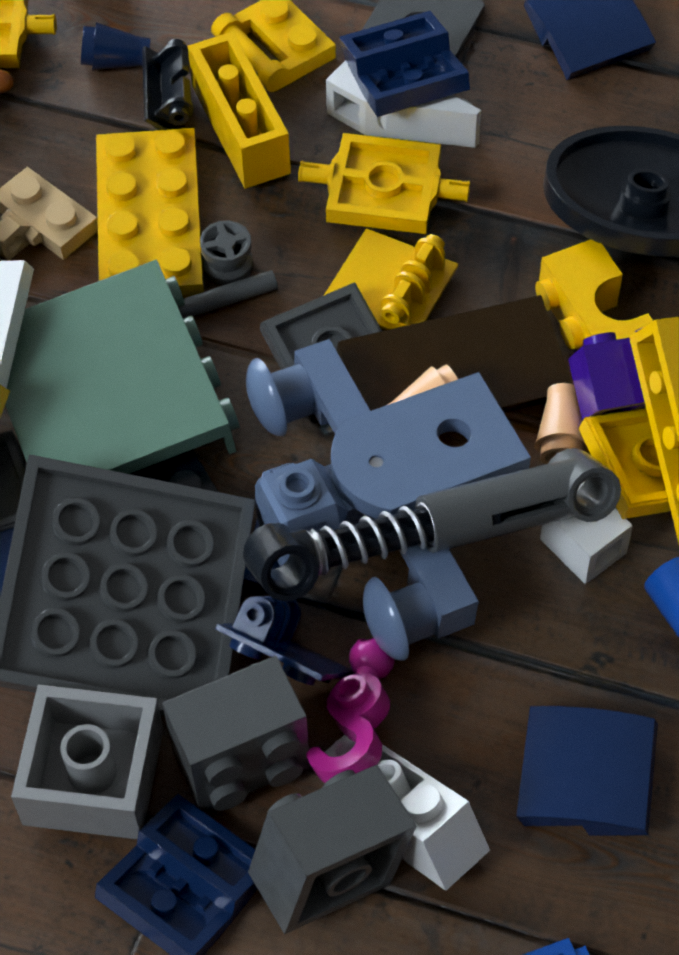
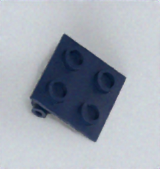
[215,596,354,686]

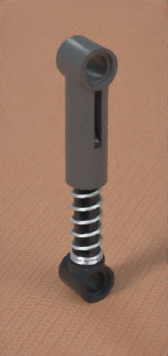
[243,448,621,601]

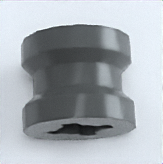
[200,220,253,286]

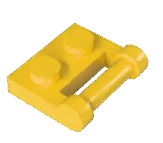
[211,0,336,92]

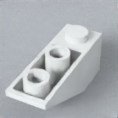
[326,60,481,148]
[325,735,490,891]

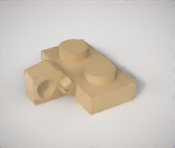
[0,166,98,261]

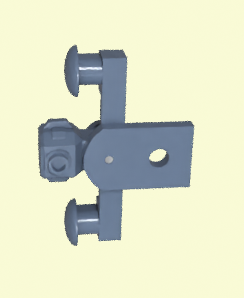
[246,339,531,661]

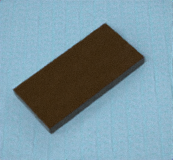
[337,295,572,413]

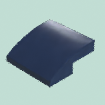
[524,0,656,80]
[339,11,470,117]
[516,706,658,836]
[95,794,257,955]

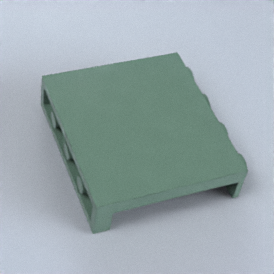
[5,259,240,474]

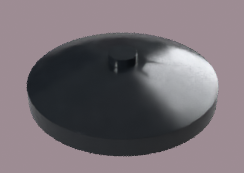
[543,126,679,257]

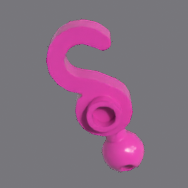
[306,638,395,783]

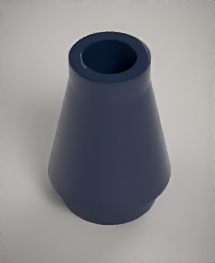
[81,22,151,71]

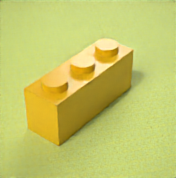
[188,31,291,189]

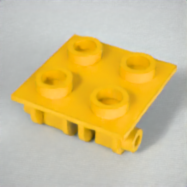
[323,228,458,330]

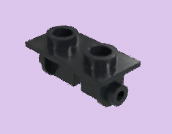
[142,39,194,130]

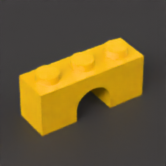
[535,239,653,350]

